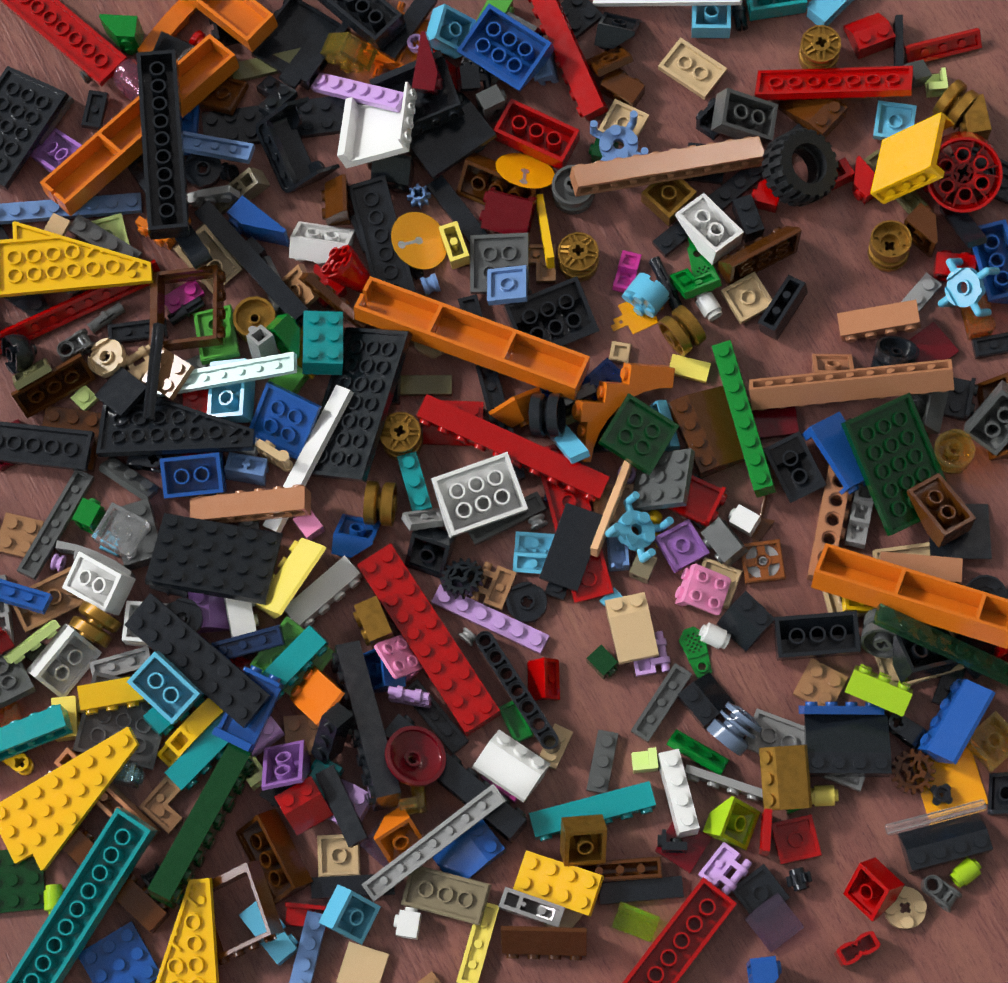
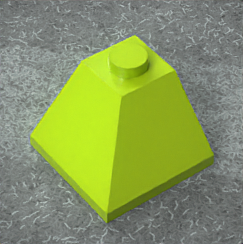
[703,796,760,850]

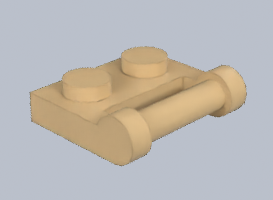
[255,439,294,472]

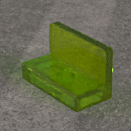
[612,902,660,942]

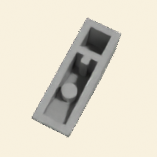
[498,887,565,927]

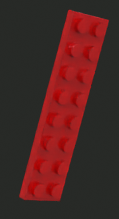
[0,0,129,87]
[755,66,913,101]
[540,444,614,604]

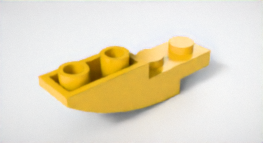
[157,698,224,767]

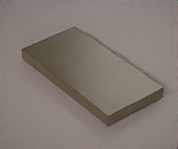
[401,866,491,926]

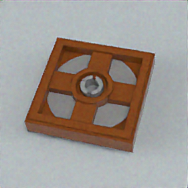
[741,539,786,585]

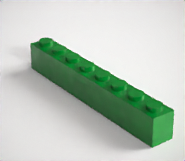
[712,340,776,498]

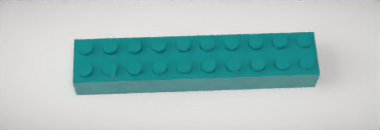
[7,808,158,983]

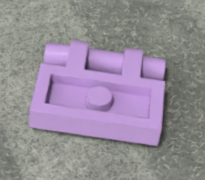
[633,631,671,677]
[388,685,432,709]
[698,842,752,896]

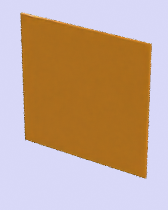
[910,744,988,820]

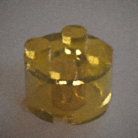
[933,429,975,474]

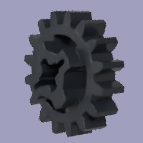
[440,558,485,599]

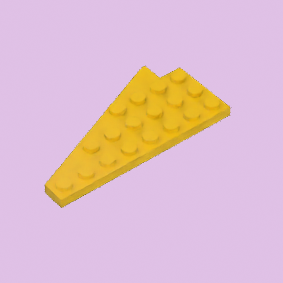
[0,221,153,298]
[0,727,140,871]
[155,878,219,983]

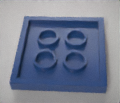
[249,381,322,460]
[79,921,160,983]

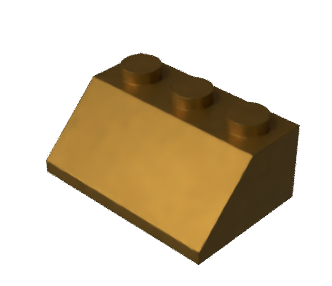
[759,745,812,810]

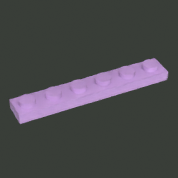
[311,72,404,113]
[431,584,549,655]

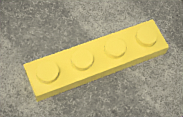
[456,902,499,983]

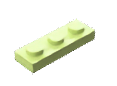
[3,620,61,664]

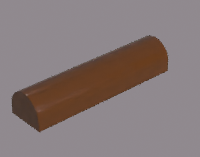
[578,857,663,882]

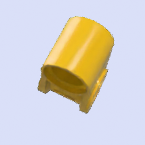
[2,753,34,776]

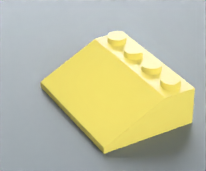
[255,538,326,619]

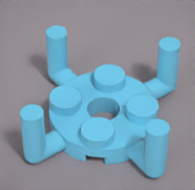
[938,258,1000,317]
[605,491,674,563]

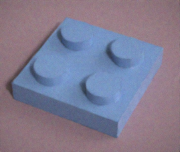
[487,265,528,306]

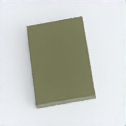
[12,358,52,391]

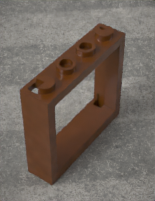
[149,265,226,351]
[212,860,284,965]

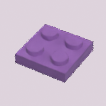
[654,519,710,573]

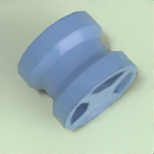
[420,273,441,296]

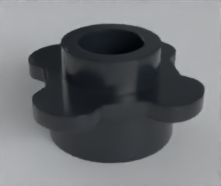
[220,162,239,183]
[930,784,953,806]

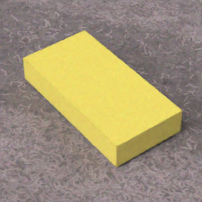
[670,354,711,383]

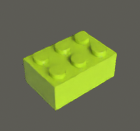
[845,664,913,717]

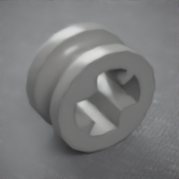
[528,514,548,531]
[458,627,476,647]

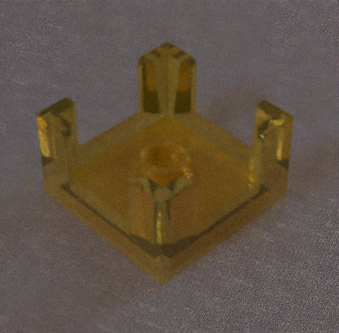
[399,780,428,815]

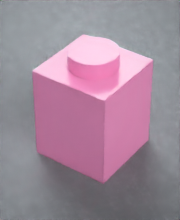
[293,510,325,541]

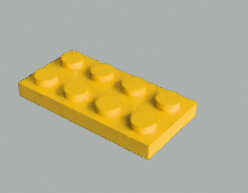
[513,850,604,917]

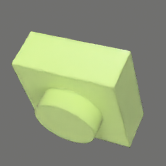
[70,385,98,411]

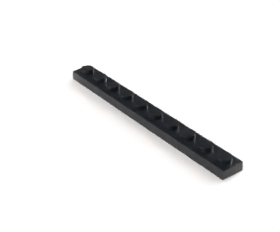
[652,123,803,257]
[458,294,526,481]

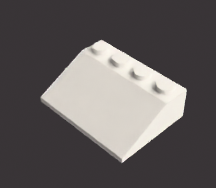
[431,452,528,538]

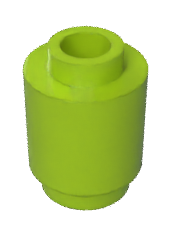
[949,857,982,888]
[44,884,65,915]

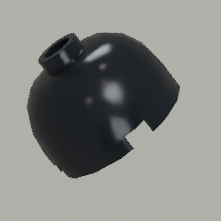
[1,334,37,374]

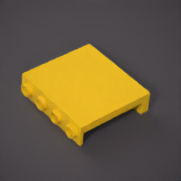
[870,112,954,204]

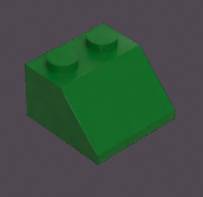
[99,14,144,55]

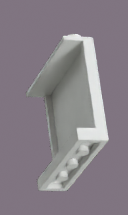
[337,82,417,168]

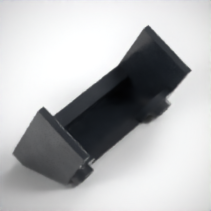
[256,97,340,193]

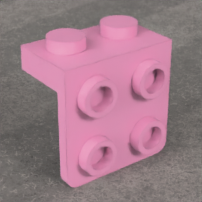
[675,564,731,615]
[374,635,423,682]

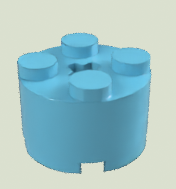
[622,273,669,318]

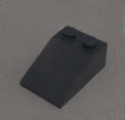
[763,431,827,503]

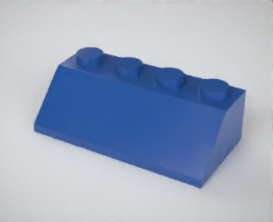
[972,219,1008,304]
[918,679,996,764]

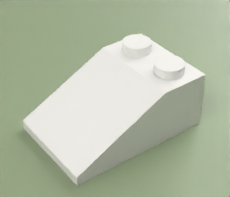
[675,193,744,265]
[62,551,136,616]

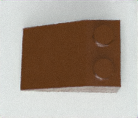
[778,98,848,138]
[907,473,976,548]

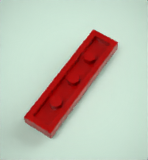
[904,28,982,63]

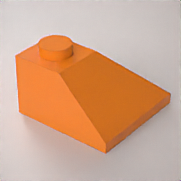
[489,386,541,428]
[373,805,423,863]

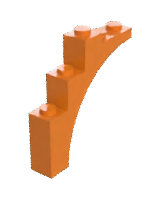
[572,362,675,462]

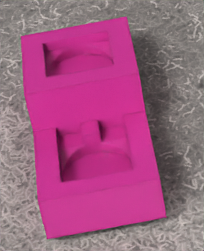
[612,250,642,293]

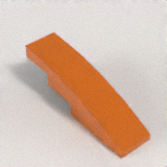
[138,0,198,52]

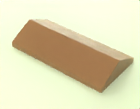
[13,566,84,633]

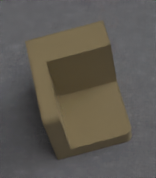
[629,554,657,584]

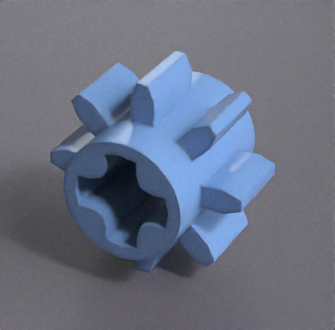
[407,184,431,209]

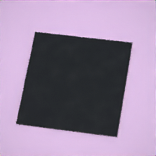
[929,504,992,559]

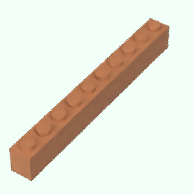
[570,136,764,197]
[749,359,954,411]

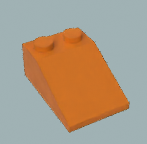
[290,666,345,726]

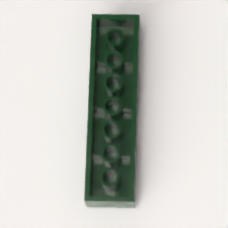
[148,743,255,909]

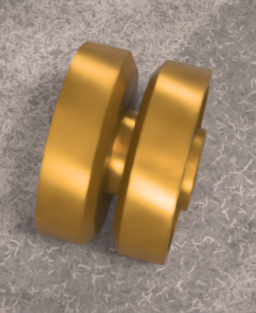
[932,79,979,130]
[233,296,277,344]
[658,305,706,356]
[363,480,397,527]
[68,601,122,648]

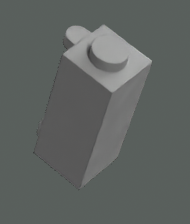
[246,325,278,359]

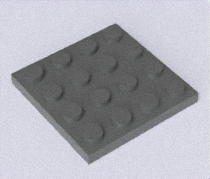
[73,671,163,771]

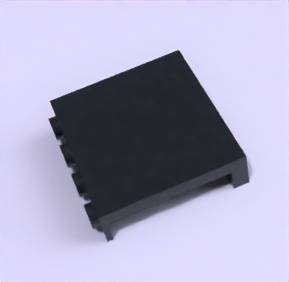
[251,0,351,90]
[369,50,465,137]

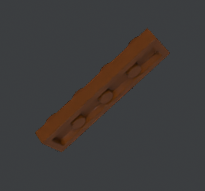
[299,272,367,328]

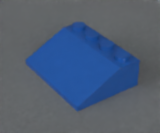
[457,4,555,92]

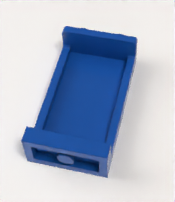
[801,411,867,495]
[212,665,285,752]

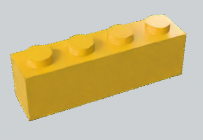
[77,677,149,715]

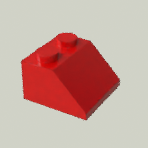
[843,13,896,59]
[275,776,333,836]
[843,857,905,922]

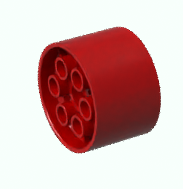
[927,131,1003,213]

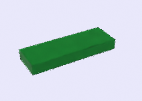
[666,729,730,775]

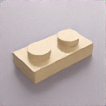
[539,724,573,770]

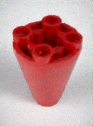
[321,245,371,293]

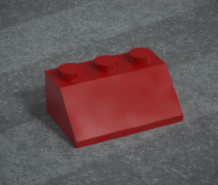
[423,400,485,446]

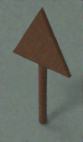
[752,495,775,542]

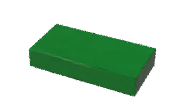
[498,701,534,743]

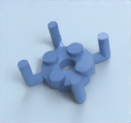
[590,110,649,161]

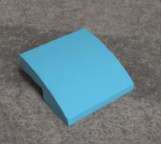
[513,531,555,574]

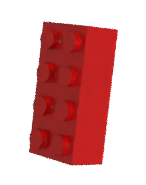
[493,99,580,169]

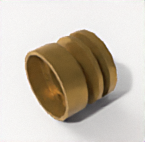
[798,25,841,69]
[867,220,912,272]
[558,232,599,282]
[380,412,423,461]

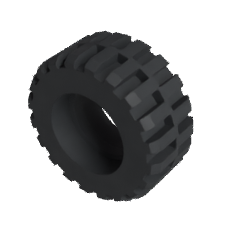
[762,128,839,207]

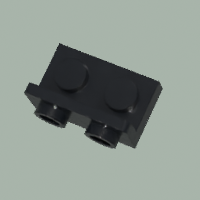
[943,377,978,421]

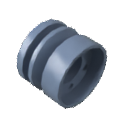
[707,702,762,756]

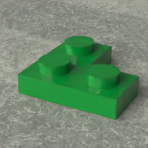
[670,268,722,300]

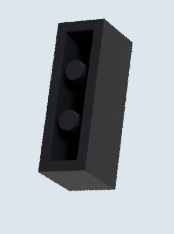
[758,274,808,340]
[311,703,353,765]

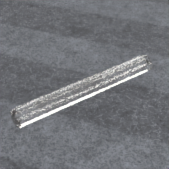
[885,799,987,836]

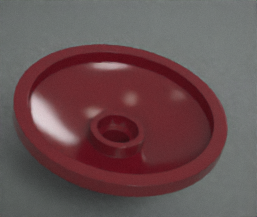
[385,726,446,787]

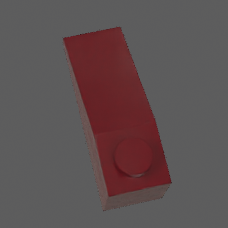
[412,31,443,95]

